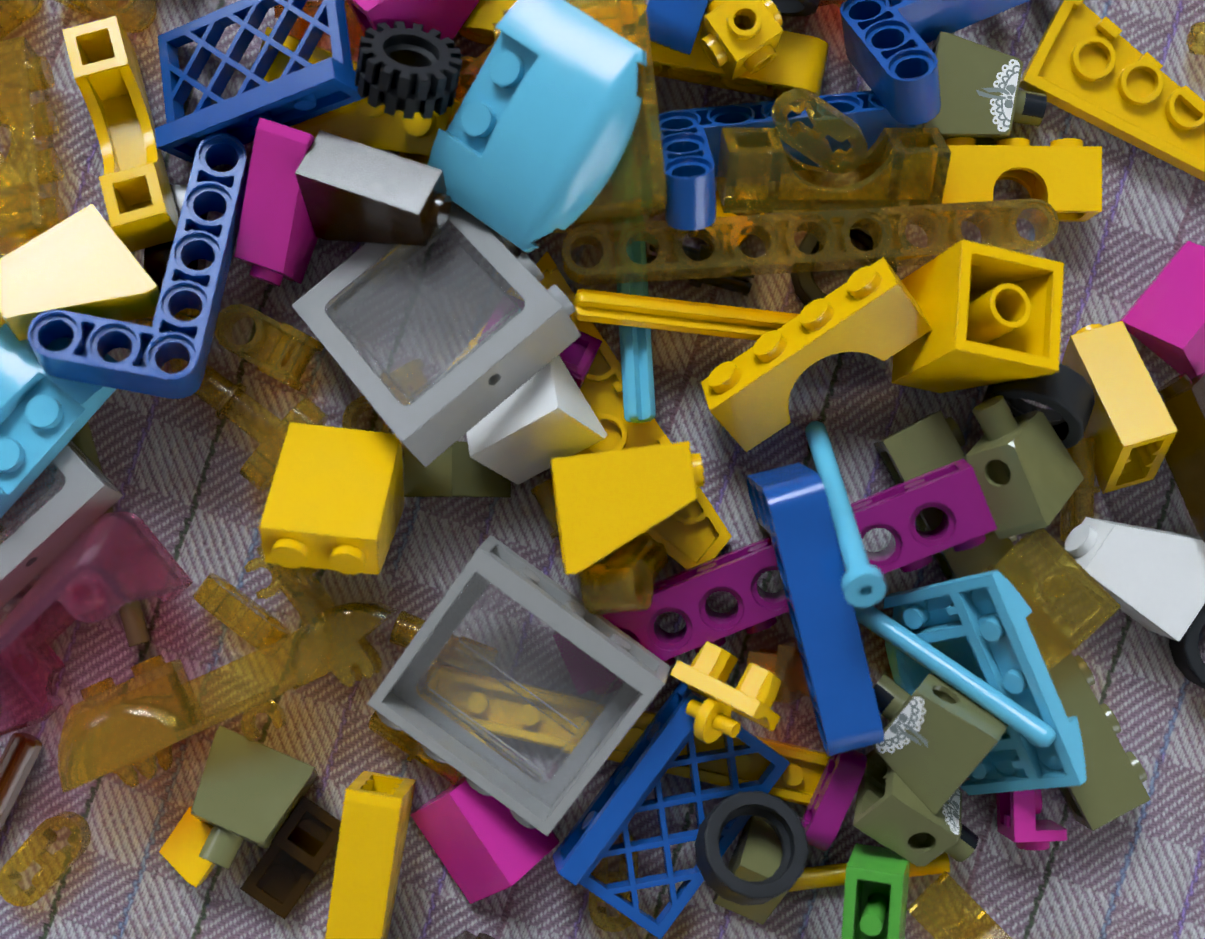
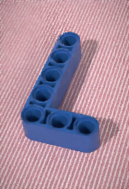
[840,0,1030,125]
[653,90,916,231]
[28,133,248,399]
[746,462,884,756]

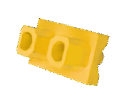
[670,641,782,743]

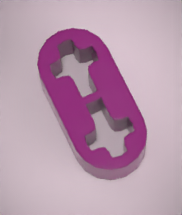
[801,750,867,851]

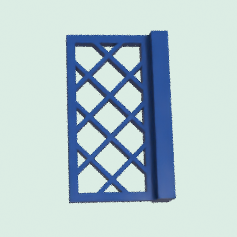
[155,0,366,164]
[552,682,790,939]

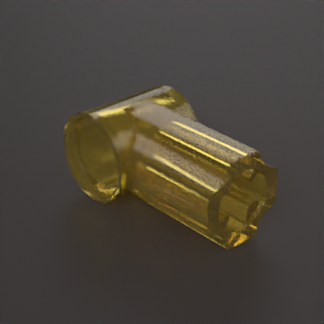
[581,533,668,615]

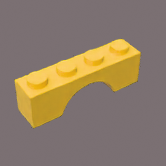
[62,16,179,252]
[701,257,932,452]

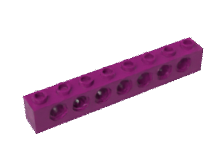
[553,458,997,694]

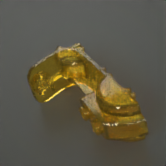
[58,543,398,793]

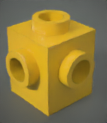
[700,0,783,81]

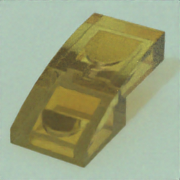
[907,871,1012,939]

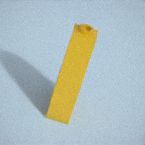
[325,771,416,939]

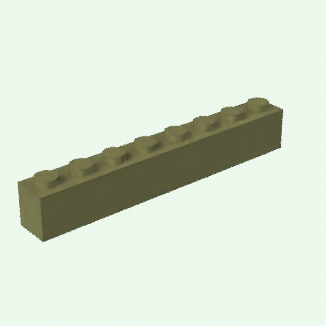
[874,410,1151,831]

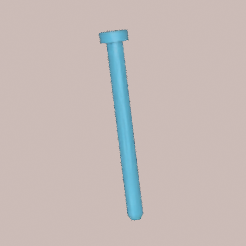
[805,421,887,607]
[854,606,1056,747]

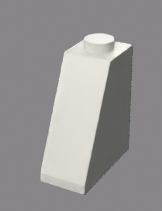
[1056,517,1205,642]

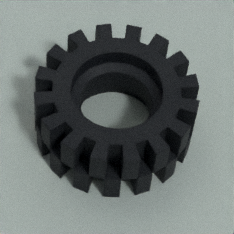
[355,21,463,119]

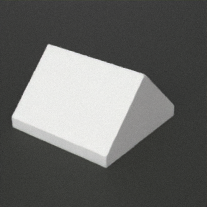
[467,355,607,485]

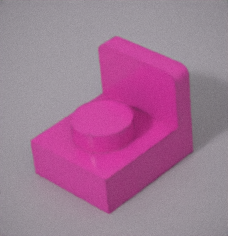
[996,789,1067,851]

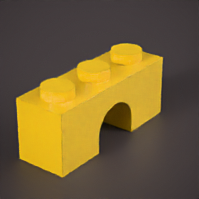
[927,137,1102,222]

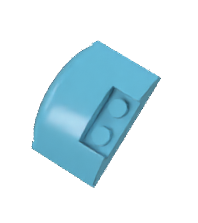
[428,0,647,252]
[0,324,118,519]
[883,570,1086,795]

